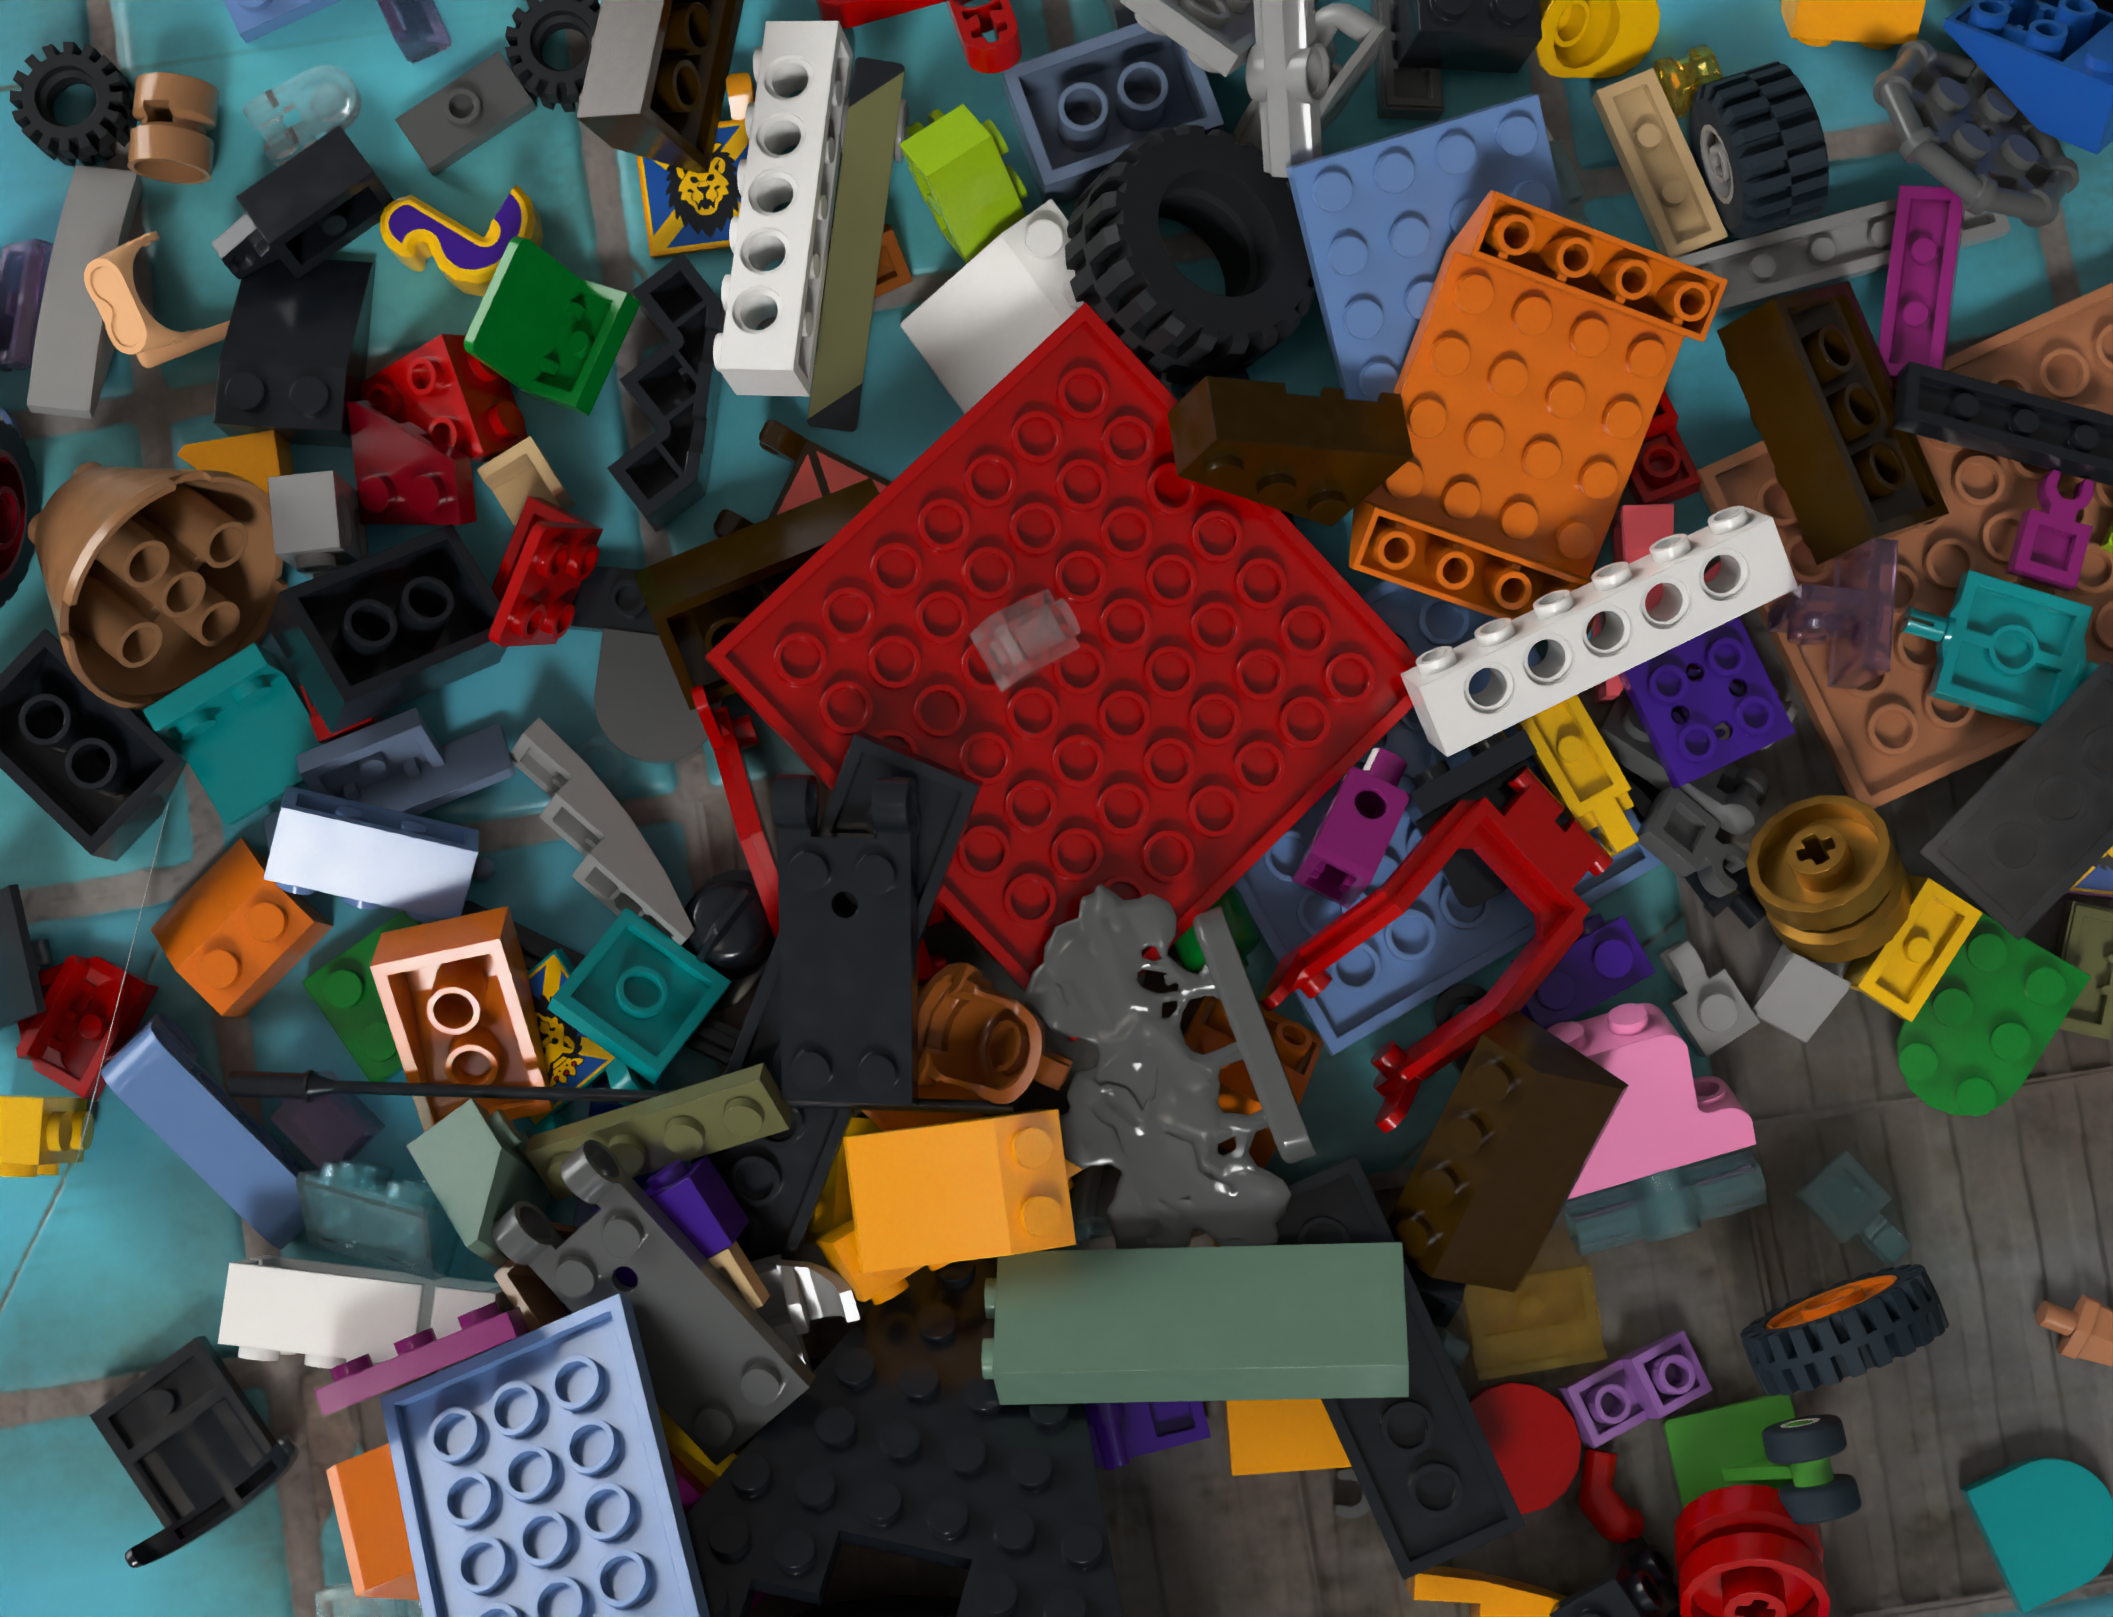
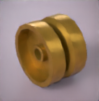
[1746,795,1913,963]

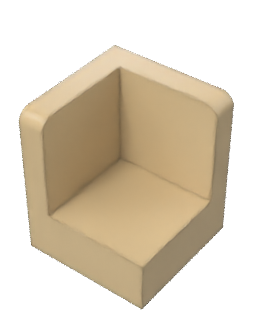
[477,436,576,528]

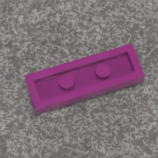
[1878,185,1965,380]
[314,1301,529,1416]

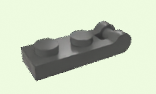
[1597,693,1770,835]

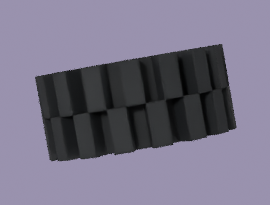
[505,0,600,112]
[10,42,138,167]

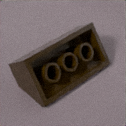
[576,0,744,173]
[1717,281,1949,565]
[633,478,880,711]
[1387,1011,1629,1292]

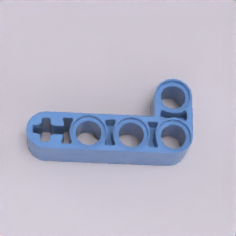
[101,1012,332,1249]

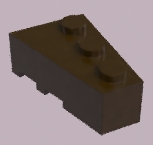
[1167,376,1413,527]

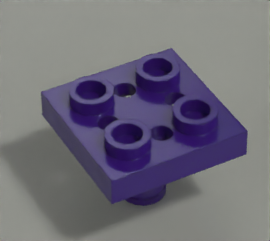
[1618,617,1796,789]

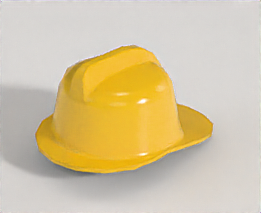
[1535,0,1660,78]

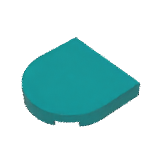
[1960,1456,2113,1613]

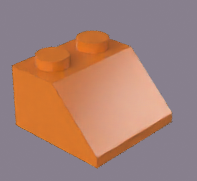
[150,838,333,1018]

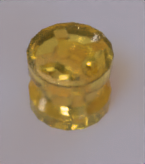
[1652,44,1722,119]

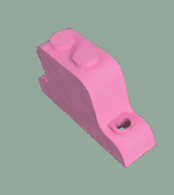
[1547,1003,1756,1200]

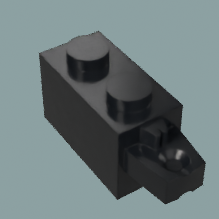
[211,125,394,280]

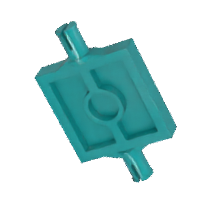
[1900,570,2100,728]

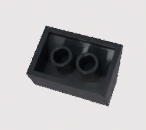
[0,629,187,861]

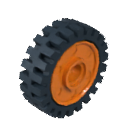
[1740,1264,1949,1396]

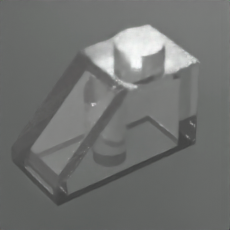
[969,588,1081,693]

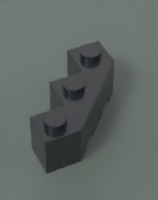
[607,253,726,533]

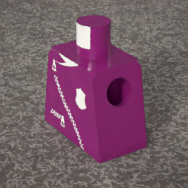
[1291,748,1410,909]

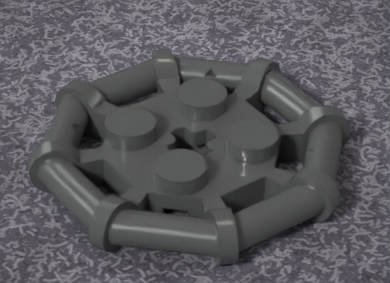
[1873,40,2079,228]

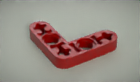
[816,0,1022,74]

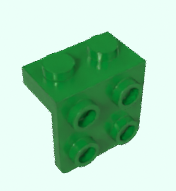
[464,236,639,416]

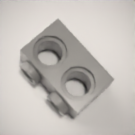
[268,470,369,578]

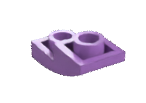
[1557,1331,1713,1448]

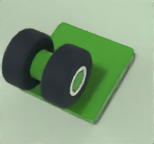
[1662,1393,1862,1525]

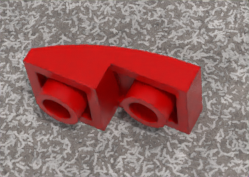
[1627,390,1701,505]

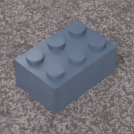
[1002,23,1224,205]

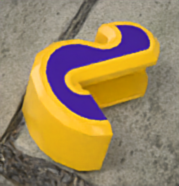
[380,185,544,297]

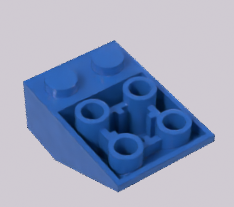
[1943,0,2113,155]

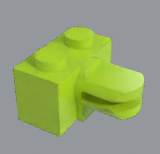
[899,104,1028,264]

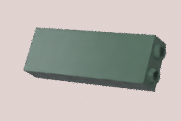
[981,1242,1409,1405]

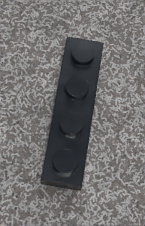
[1893,361,2113,486]

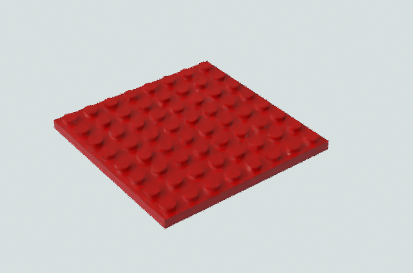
[705,302,1418,1041]

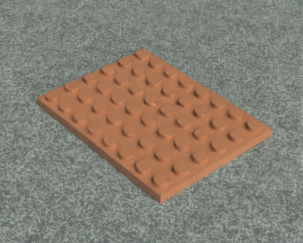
[1696,282,2113,809]

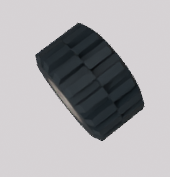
[1690,61,1829,239]

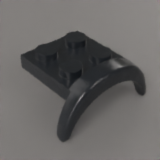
[89,1336,299,1568]

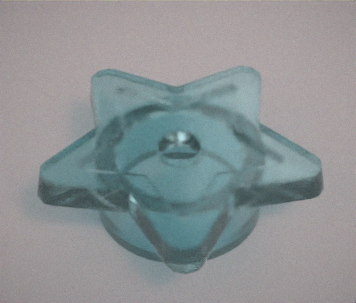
[569,726,641,804]

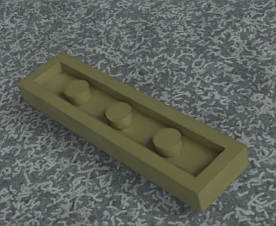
[525,1063,793,1201]

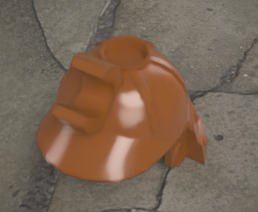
[918,962,1074,1104]

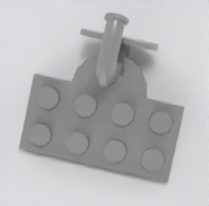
[1120,0,1387,192]

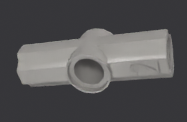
[1246,0,1330,178]

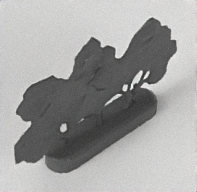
[1023,884,1316,1249]

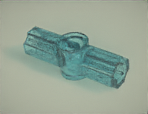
[1563,1149,1767,1256]

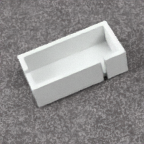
[218,1255,513,1372]

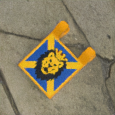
[636,72,755,259]

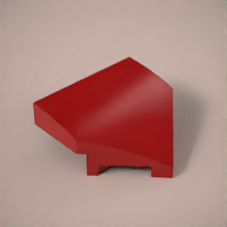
[16,954,159,1101]

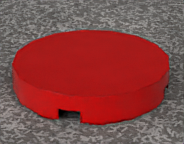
[1469,1380,1581,1515]

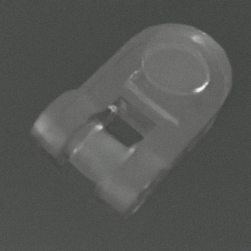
[243,65,362,167]

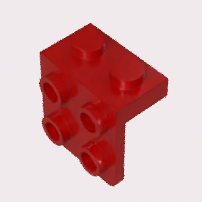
[361,334,528,464]
[489,496,603,647]

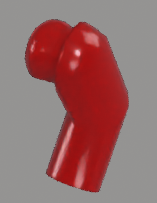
[1578,1448,1644,1544]

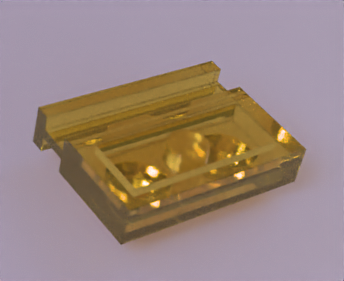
[1462,1263,1607,1381]

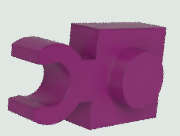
[2006,469,2094,591]

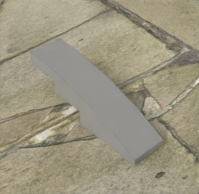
[27,165,143,419]
[510,717,695,946]

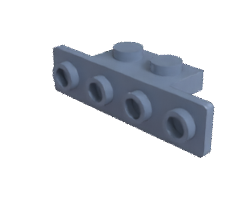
[263,707,516,852]

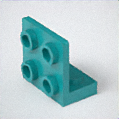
[142,643,323,825]

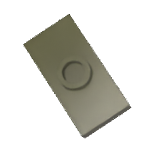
[2055,901,2113,1040]

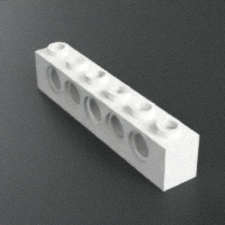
[713,21,854,397]
[1400,506,1798,757]

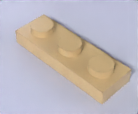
[1592,68,1728,258]

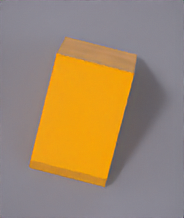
[177,430,295,495]

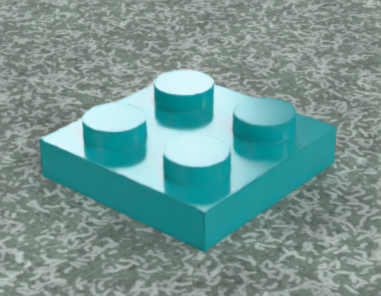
[547,907,731,1085]

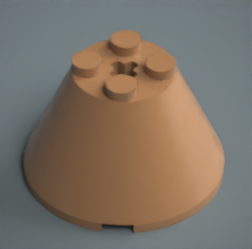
[27,462,288,710]

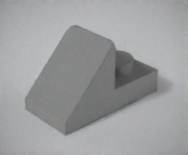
[1750,943,1852,1043]

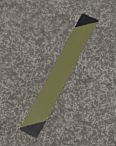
[807,57,905,432]

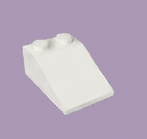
[900,198,1084,415]

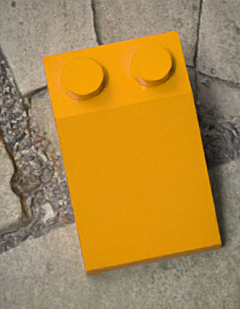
[843,1109,1076,1273]

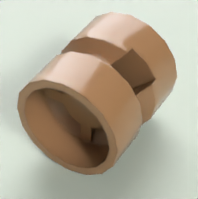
[127,72,220,185]

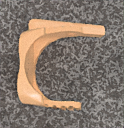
[84,231,230,368]

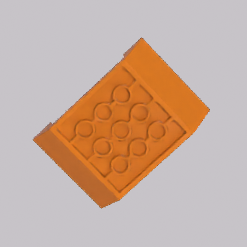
[1349,190,1728,636]

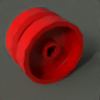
[1673,1485,1831,1617]

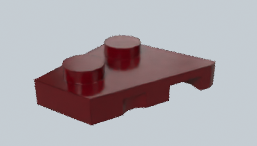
[347,399,477,525]

